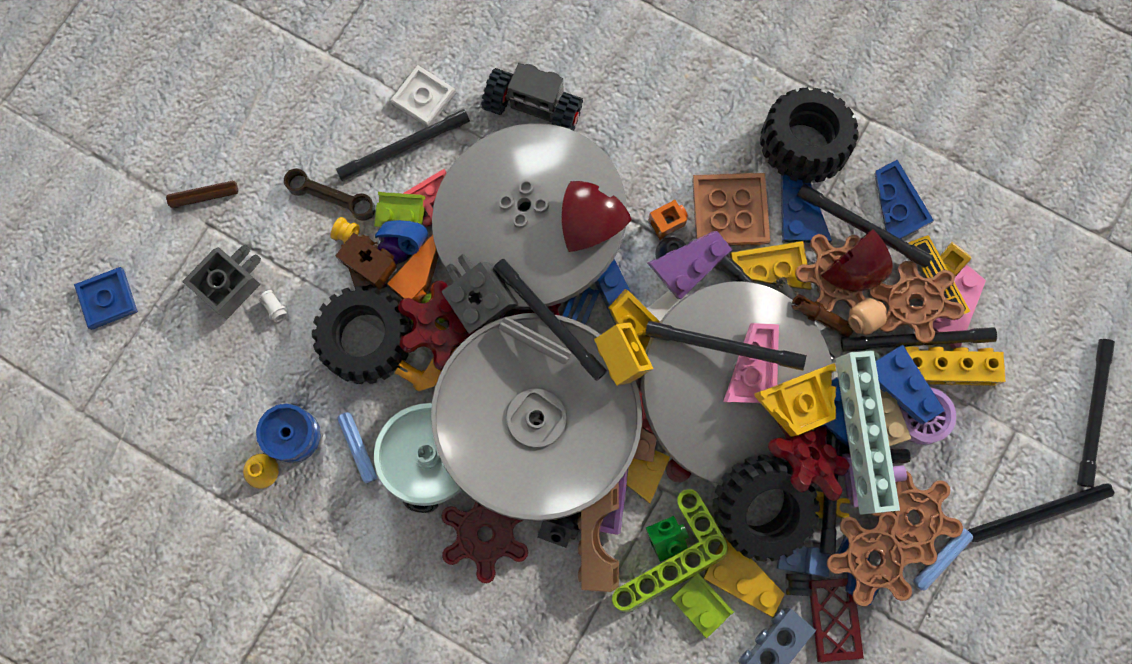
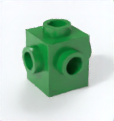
[646,516,689,562]

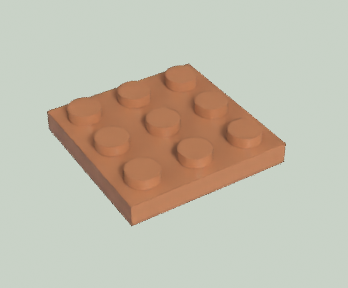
[692,173,770,246]

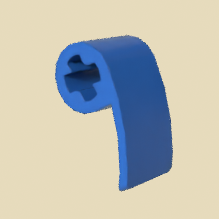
[375,220,428,255]

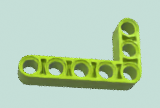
[612,489,728,612]

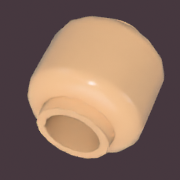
[848,298,887,335]

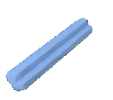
[337,412,377,483]
[913,529,973,591]

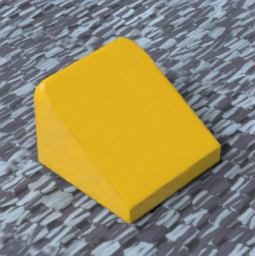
[940,241,971,276]

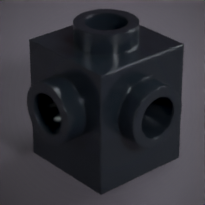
[537,513,579,548]

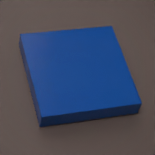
[74,267,138,330]

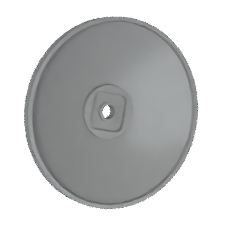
[432,124,627,310]
[641,281,834,485]
[431,313,642,521]

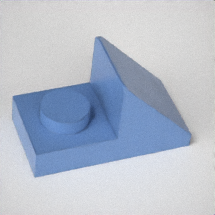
[777,546,831,577]

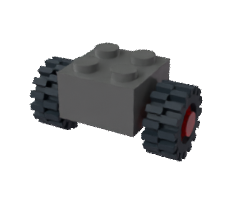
[481,62,583,131]

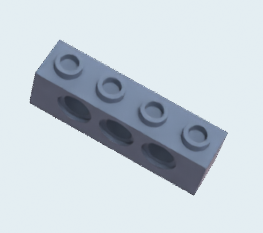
[738,608,816,664]

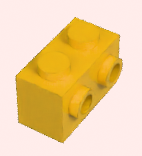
[594,323,654,386]

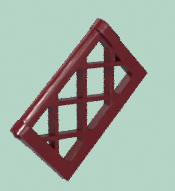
[809,578,864,663]

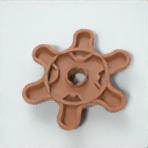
[795,234,866,311]
[870,261,964,343]
[871,471,963,565]
[827,512,924,606]

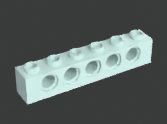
[836,351,900,515]

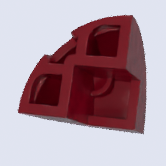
[562,181,632,252]
[821,229,893,291]

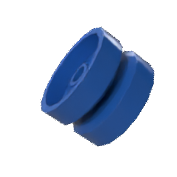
[256,404,321,463]

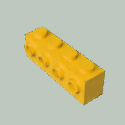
[905,347,1006,386]

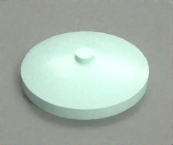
[374,403,462,506]

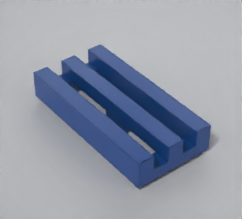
[563,287,600,325]

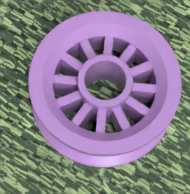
[899,387,956,445]

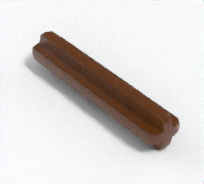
[166,180,239,208]

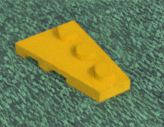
[730,241,812,290]
[608,289,660,352]

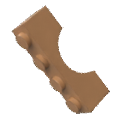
[578,483,619,592]

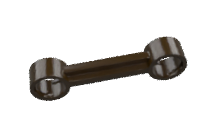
[284,168,375,221]

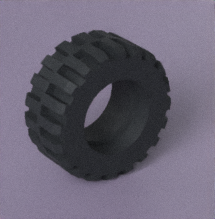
[760,87,859,183]
[312,285,412,384]
[712,455,820,562]

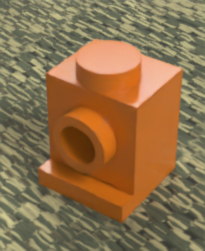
[648,200,688,240]

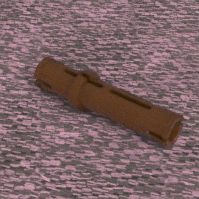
[792,294,854,337]

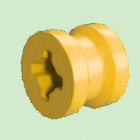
[330,217,360,244]

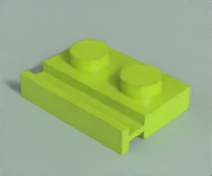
[374,192,425,227]
[670,573,734,638]

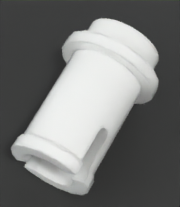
[259,290,287,322]

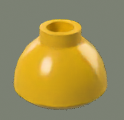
[243,454,279,489]

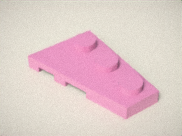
[933,265,986,349]
[723,323,779,403]

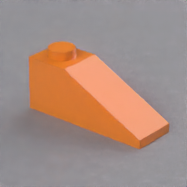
[387,235,439,303]

